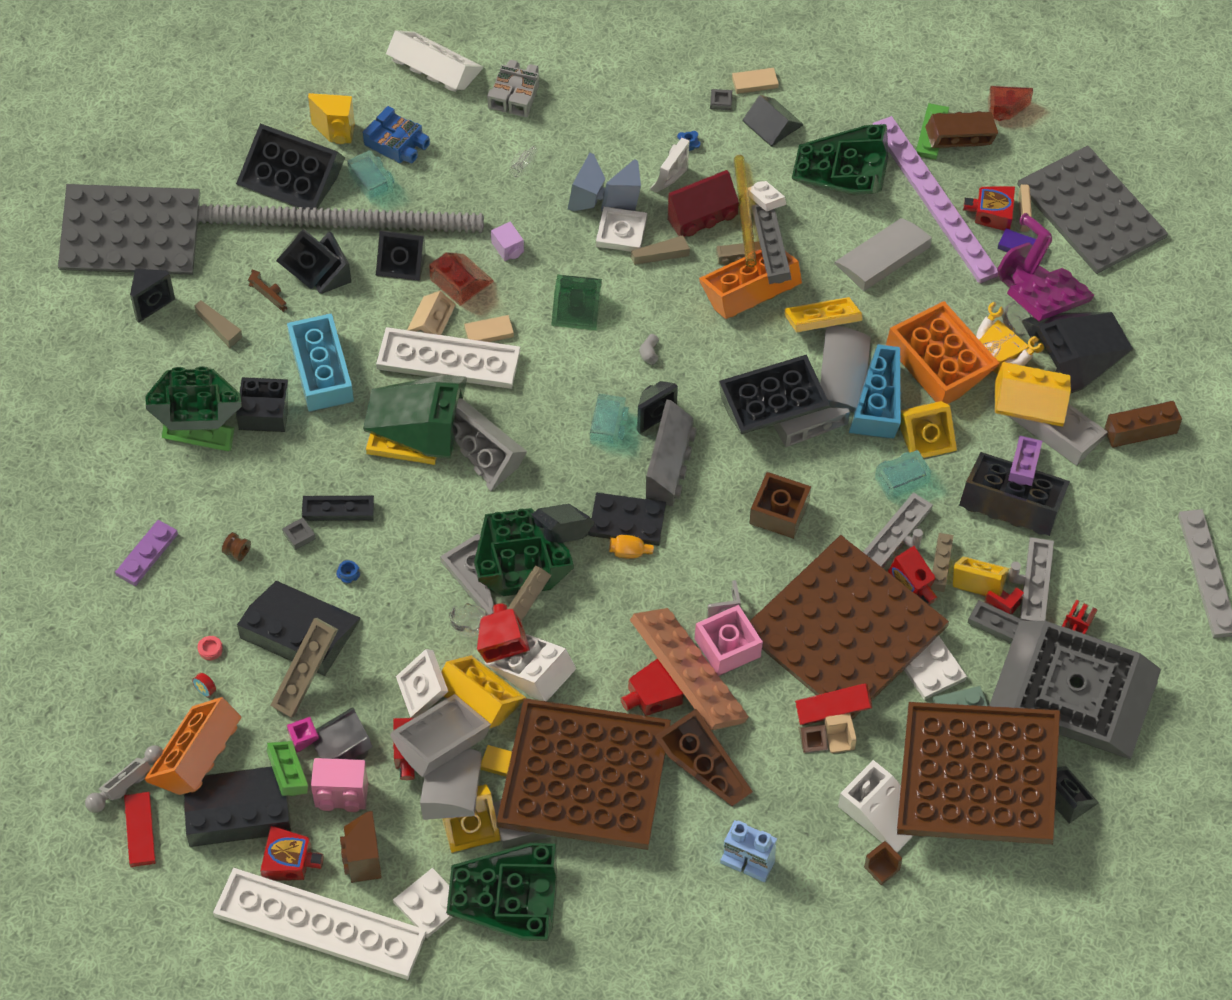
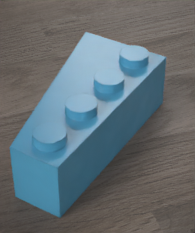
[849,344,901,439]

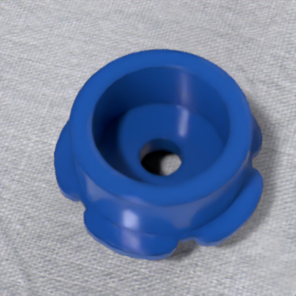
[336,560,360,583]

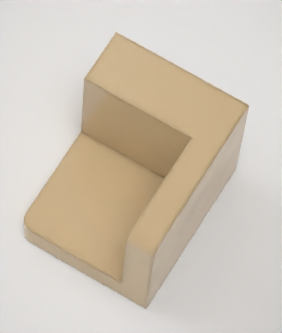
[824,713,856,753]

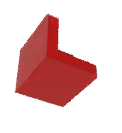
[984,587,1024,615]

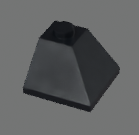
[276,229,339,289]
[637,381,678,434]

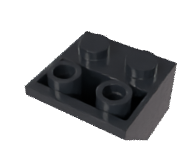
[236,377,288,432]

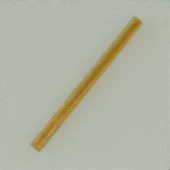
[734,155,757,267]

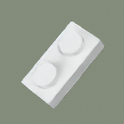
[747,181,786,212]

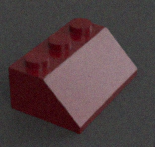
[667,170,739,237]

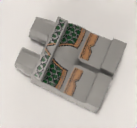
[487,60,539,118]

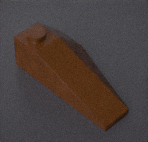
[655,709,753,806]

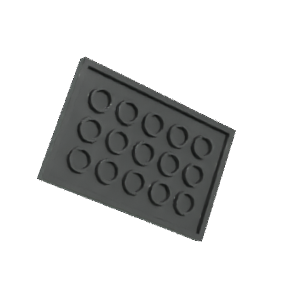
[1017,145,1168,274]
[58,184,201,275]

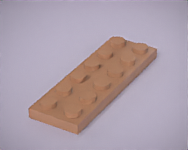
[630,608,749,730]

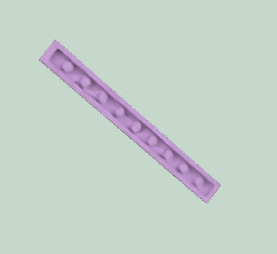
[873,116,999,284]

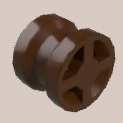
[222,532,251,562]

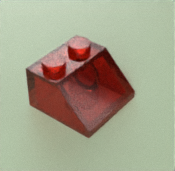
[429,252,494,306]

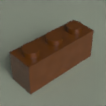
[925,111,998,148]
[1104,400,1182,448]

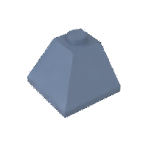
[567,153,605,211]

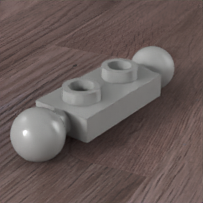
[85,745,163,813]

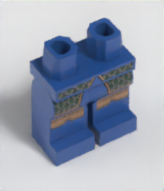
[362,106,430,164]

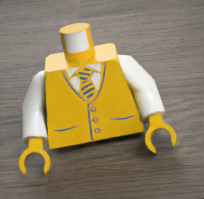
[976,302,1044,374]

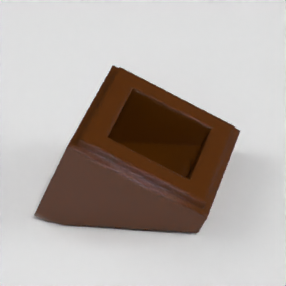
[798,724,828,753]

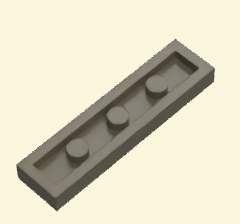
[270,618,338,717]

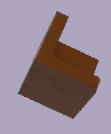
[864,841,902,885]

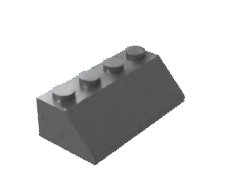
[645,400,697,506]

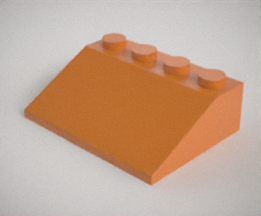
[886,301,1000,404]

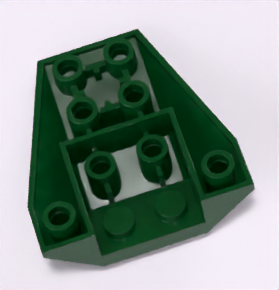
[792,124,889,195]
[145,366,241,430]
[363,375,467,458]
[474,508,574,596]
[446,843,557,941]

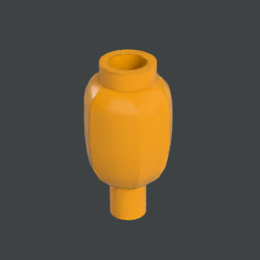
[609,535,654,559]

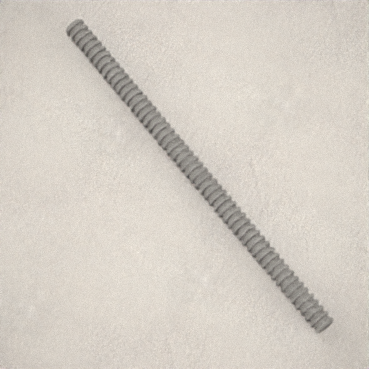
[198,204,484,233]

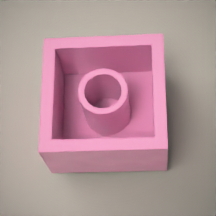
[694,605,763,676]
[311,758,368,812]

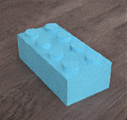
[287,313,354,412]

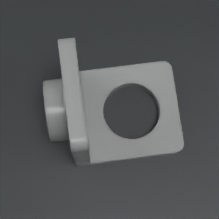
[707,580,741,618]

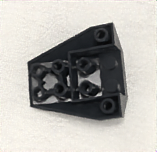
[1022,312,1133,394]

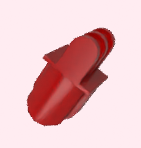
[1062,599,1098,634]

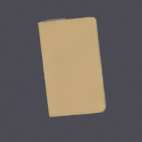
[407,291,456,335]

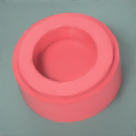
[198,636,223,660]

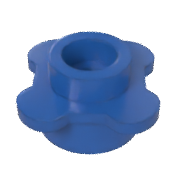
[677,131,701,151]

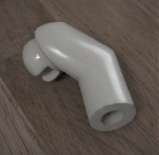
[639,334,659,365]

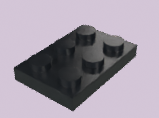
[589,492,666,546]

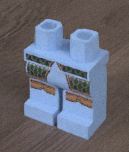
[720,820,777,882]

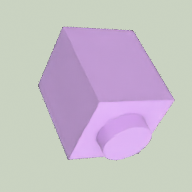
[491,222,524,261]

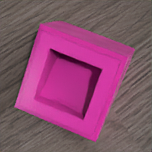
[287,717,319,753]

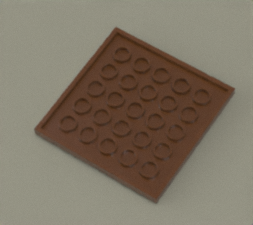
[749,535,949,720]
[496,698,671,850]
[897,702,1060,845]

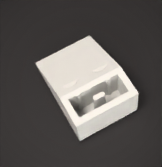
[485,634,576,701]
[838,760,913,853]

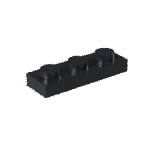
[302,495,375,521]

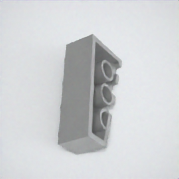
[452,398,527,491]

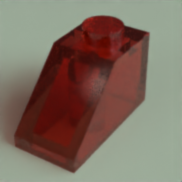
[988,86,1033,121]

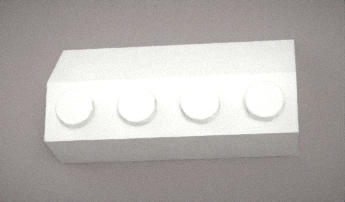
[386,30,483,92]

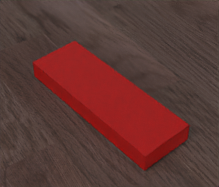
[795,683,873,726]
[124,792,156,867]

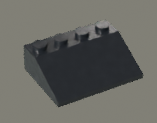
[236,123,345,210]
[719,354,830,435]
[959,452,1070,536]
[237,580,361,676]
[184,766,291,847]

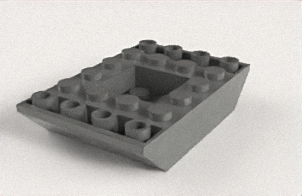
[989,621,1161,760]

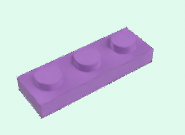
[1009,436,1042,486]
[115,520,178,587]

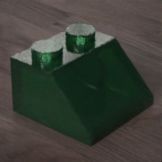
[551,274,602,330]

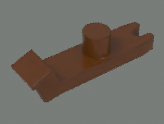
[248,269,287,312]

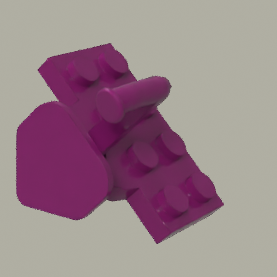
[997,213,1094,321]

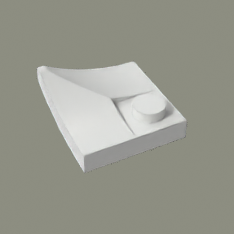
[650,138,689,193]

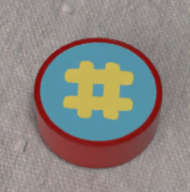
[192,673,216,698]

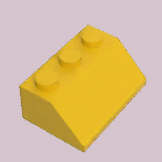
[995,362,1071,427]
[441,655,526,728]

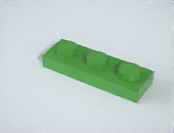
[916,103,949,160]
[162,424,234,451]
[267,741,308,796]

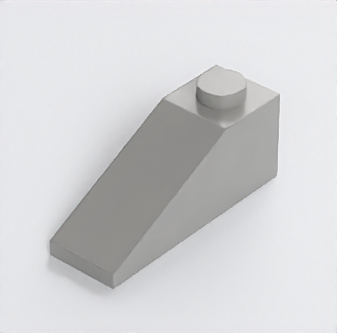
[774,408,850,447]

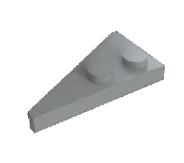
[440,534,493,616]

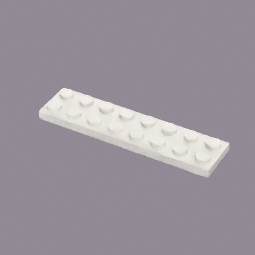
[213,868,426,980]

